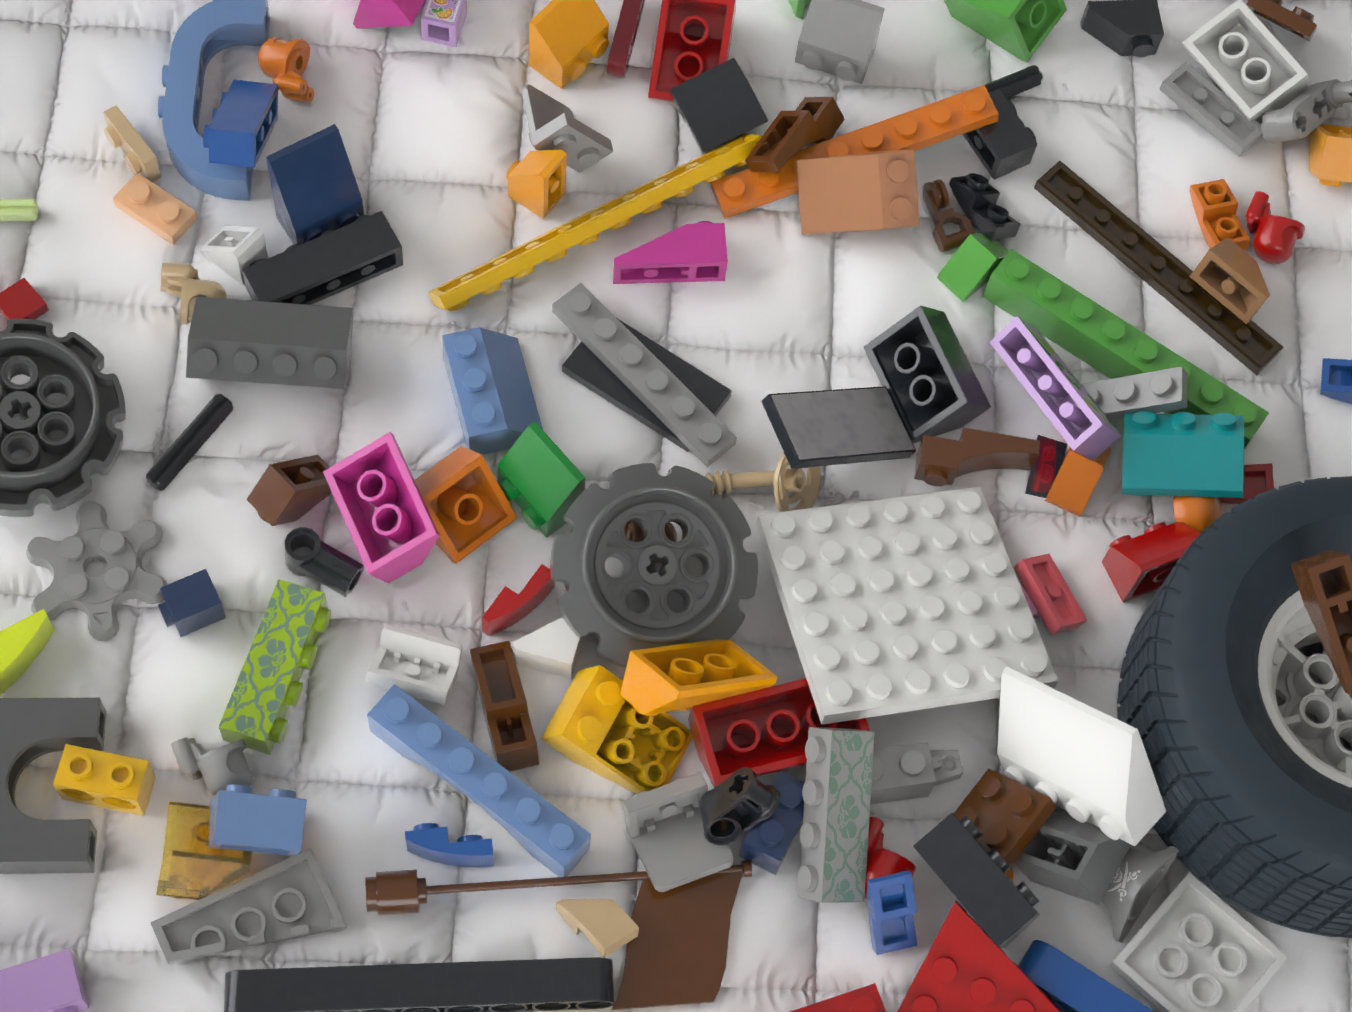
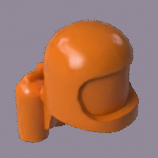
[258,37,314,103]

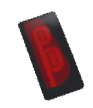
[1025,435,1067,498]

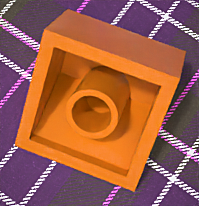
[415,446,518,564]

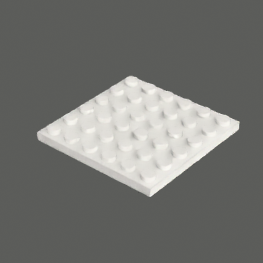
[756,487,1059,724]

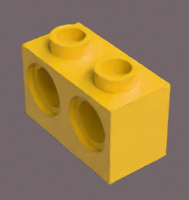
[53,744,156,816]

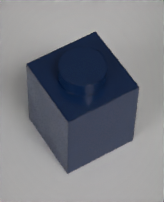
[158,569,226,637]

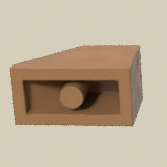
[1189,238,1270,324]

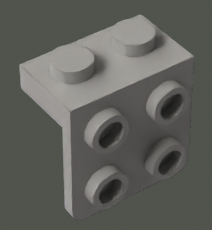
[521,84,613,173]
[623,772,733,892]

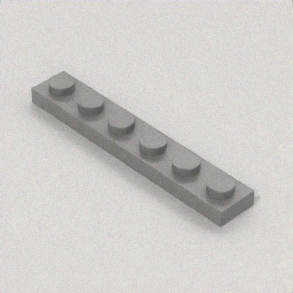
[552,283,737,467]

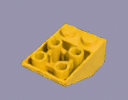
[540,665,693,794]

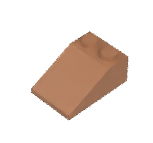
[795,149,920,235]

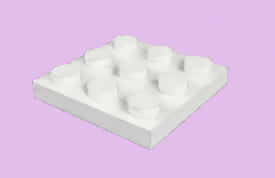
[1109,872,1289,1012]

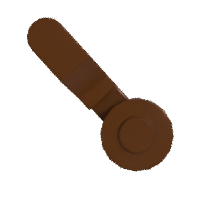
[923,179,975,252]

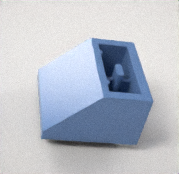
[209,785,307,856]

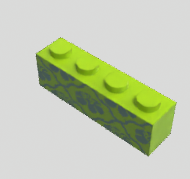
[219,579,331,755]

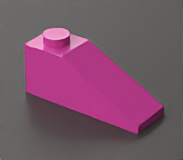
[613,221,728,284]

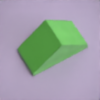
[937,233,1009,302]

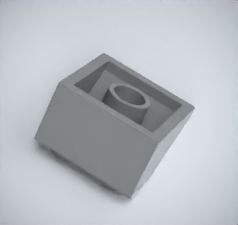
[794,0,885,84]

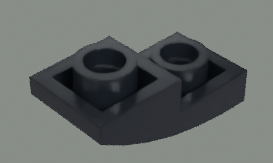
[949,173,1021,240]

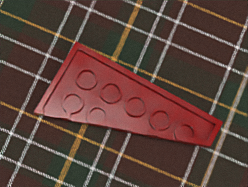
[897,900,1062,1012]

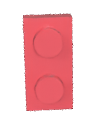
[1013,553,1087,635]

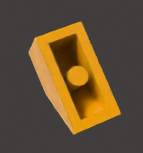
[506,149,567,219]

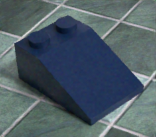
[266,124,364,244]

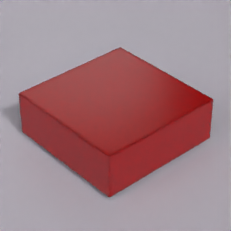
[0,278,49,321]

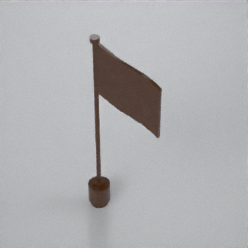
[365,860,752,1010]

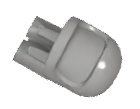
[171,737,253,795]

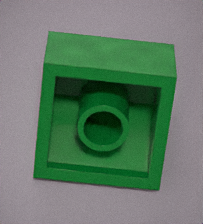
[497,421,586,538]

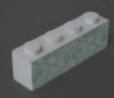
[797,727,875,903]

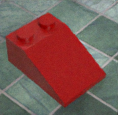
[648,0,736,102]

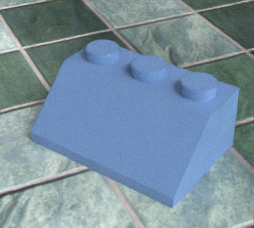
[442,327,543,455]

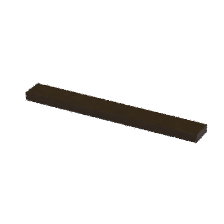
[1034,161,1284,376]

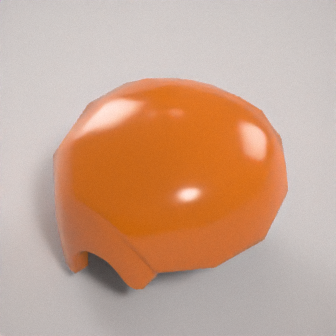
[1173,496,1223,533]

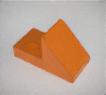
[1045,447,1112,517]

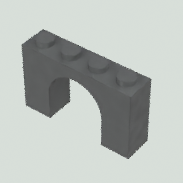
[0,697,106,874]

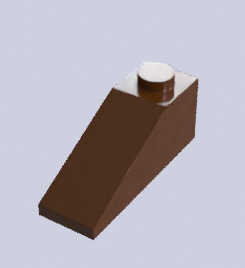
[1291,549,1352,694]

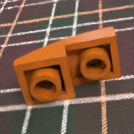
[1189,179,1251,250]

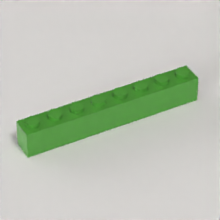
[983,249,1269,450]

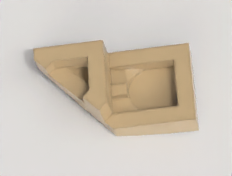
[555,899,639,958]

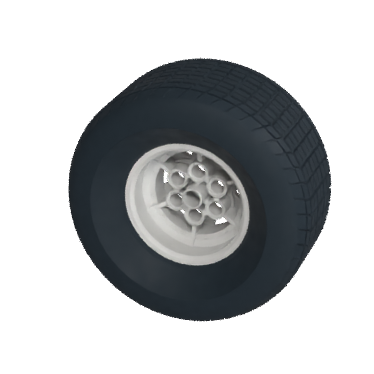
[1117,476,1352,938]

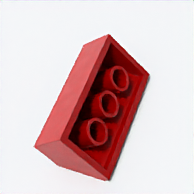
[688,678,875,788]

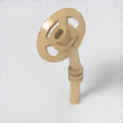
[705,452,821,512]

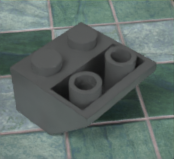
[1015,808,1131,905]

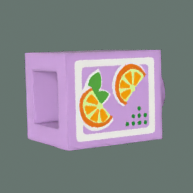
[420,0,467,47]

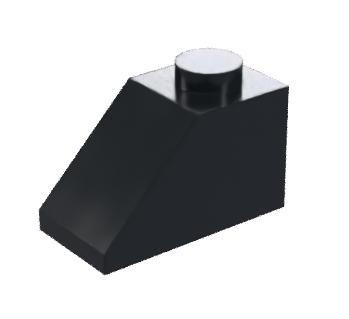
[1080,0,1164,57]

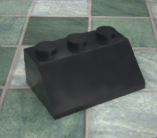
[864,305,991,444]
[913,813,1040,948]

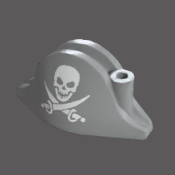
[1101,842,1179,943]

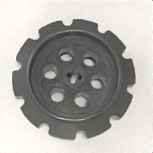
[0,319,126,517]
[550,463,758,667]

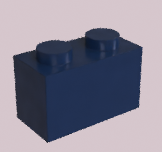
[739,771,804,875]

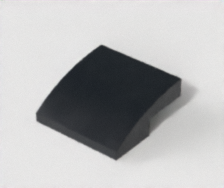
[669,58,768,154]

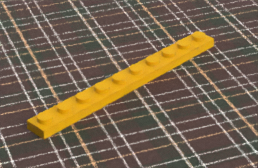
[428,133,762,311]

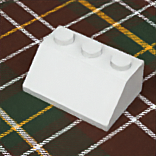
[1182,0,1308,121]

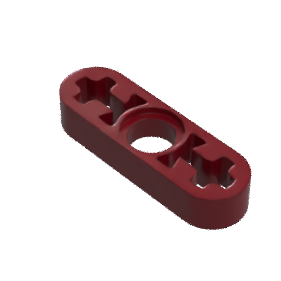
[607,0,645,78]

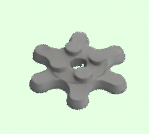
[26,501,168,641]

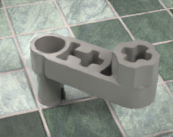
[1261,79,1352,143]

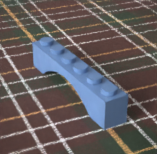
[367,684,591,877]

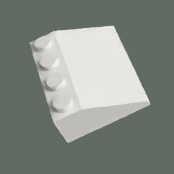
[997,667,1166,846]

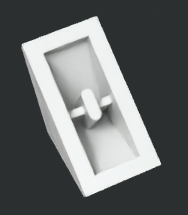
[199,225,268,286]
[512,617,585,679]

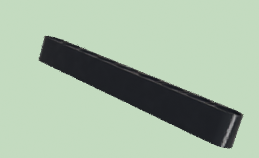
[224,957,614,1012]

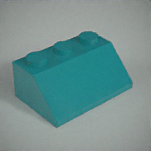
[1122,411,1244,498]

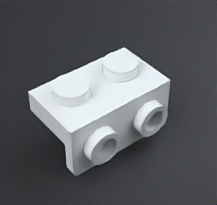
[366,624,463,705]

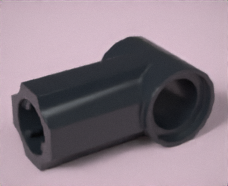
[284,527,364,597]

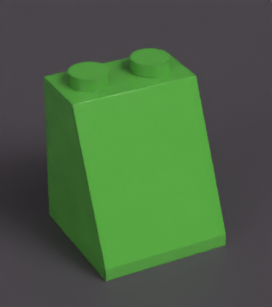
[944,0,1067,63]

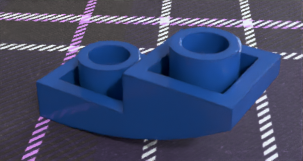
[405,823,494,867]

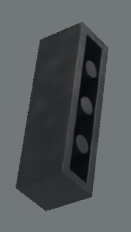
[242,211,403,305]

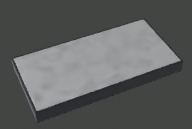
[761,386,916,469]

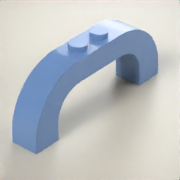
[158,0,270,201]

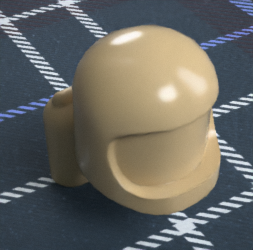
[160,263,227,325]

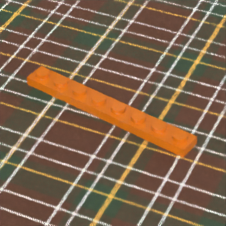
[711,85,999,219]

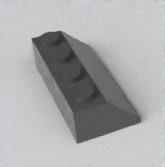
[186,296,354,389]

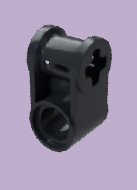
[699,767,781,845]

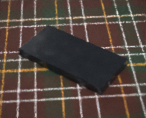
[562,318,732,452]

